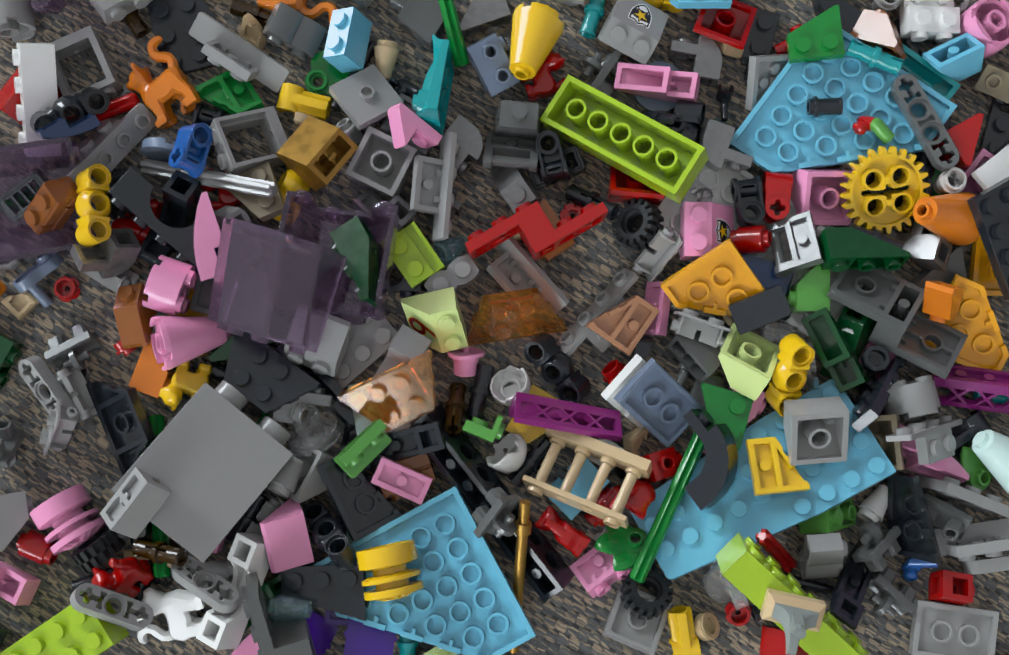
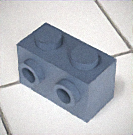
[466,33,520,97]

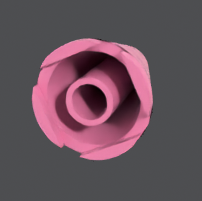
[150,316,230,371]

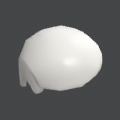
[490,365,531,406]
[486,433,527,474]

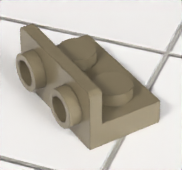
[974,60,1009,104]

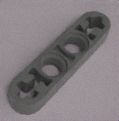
[891,74,959,171]

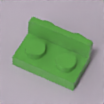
[462,415,506,443]
[333,419,391,479]

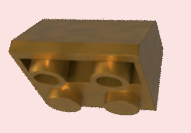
[275,115,359,191]

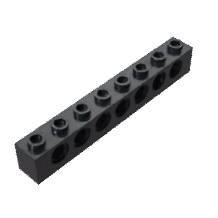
[410,404,575,602]

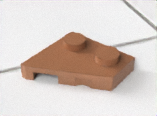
[585,295,660,355]

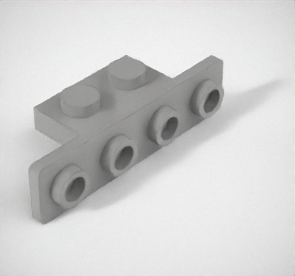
[189,12,291,92]
[67,103,157,184]
[410,131,459,241]
[486,237,569,314]
[556,268,639,356]
[885,414,963,465]
[934,518,1009,561]

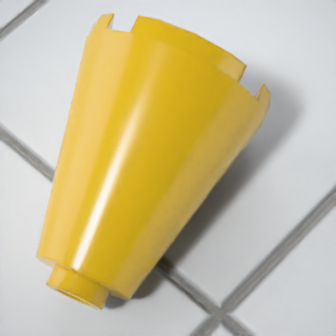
[509,2,565,80]

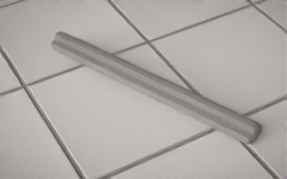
[140,159,278,198]

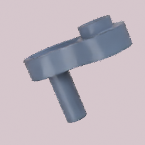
[12,250,64,308]

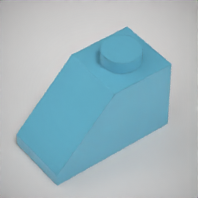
[922,32,985,81]

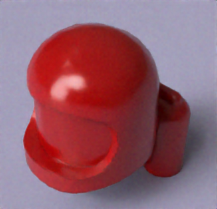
[600,479,656,519]

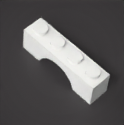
[196,533,270,650]

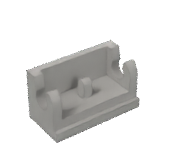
[100,467,172,539]

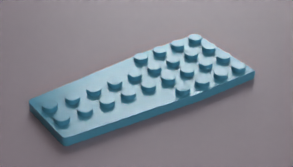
[630,378,896,580]

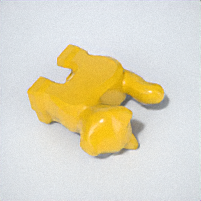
[159,361,212,411]

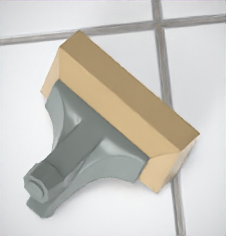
[760,588,827,655]

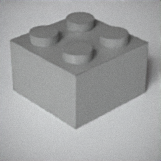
[345,126,418,200]

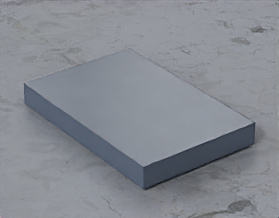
[614,358,705,448]

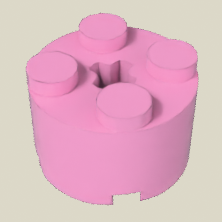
[955,0,1009,59]
[142,255,199,316]

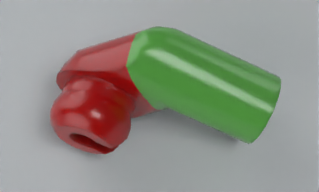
[852,115,895,144]

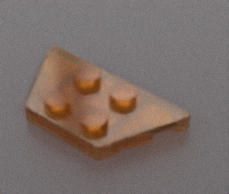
[467,287,567,345]
[338,350,436,432]

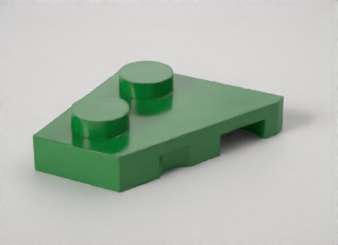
[194,70,265,115]

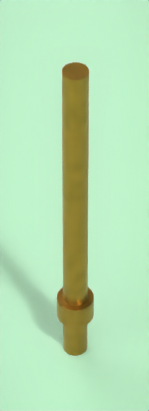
[508,499,532,654]

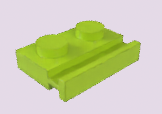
[381,221,445,289]

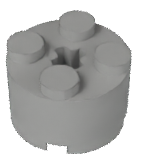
[0,0,36,43]
[883,375,943,423]

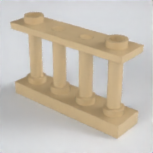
[522,428,653,529]

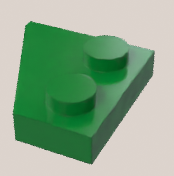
[786,5,845,64]
[701,383,753,450]

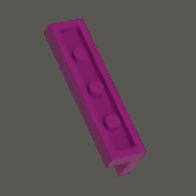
[930,364,1009,414]
[509,391,622,442]

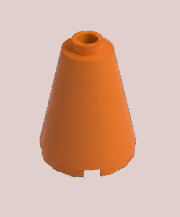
[913,192,980,245]

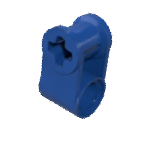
[169,123,213,178]

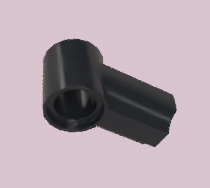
[951,410,994,457]

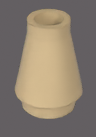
[374,39,400,80]

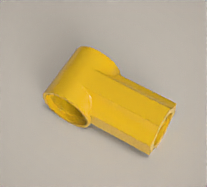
[276,83,332,121]
[667,605,701,655]

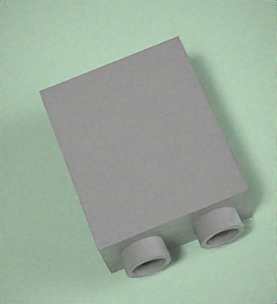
[111,380,293,563]

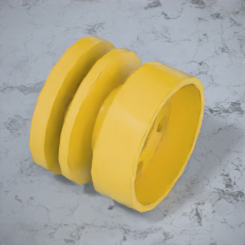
[356,539,424,602]

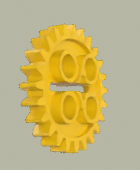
[839,146,930,234]

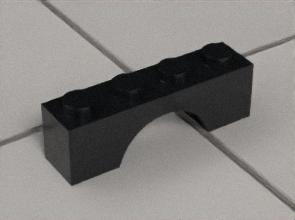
[108,167,196,266]

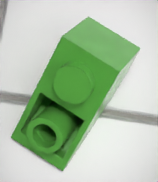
[799,497,857,534]

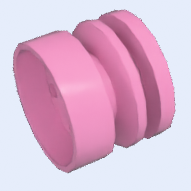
[29,484,106,555]

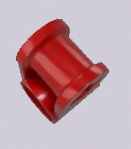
[762,171,793,224]

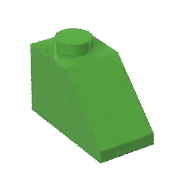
[787,264,830,314]

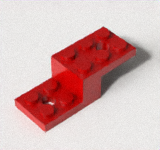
[465,201,608,261]

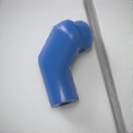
[901,557,939,581]

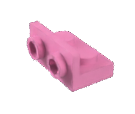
[569,547,634,598]

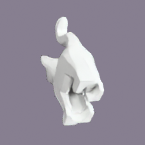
[137,582,209,644]

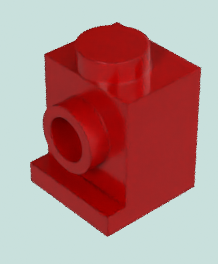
[640,447,682,482]
[928,570,975,605]

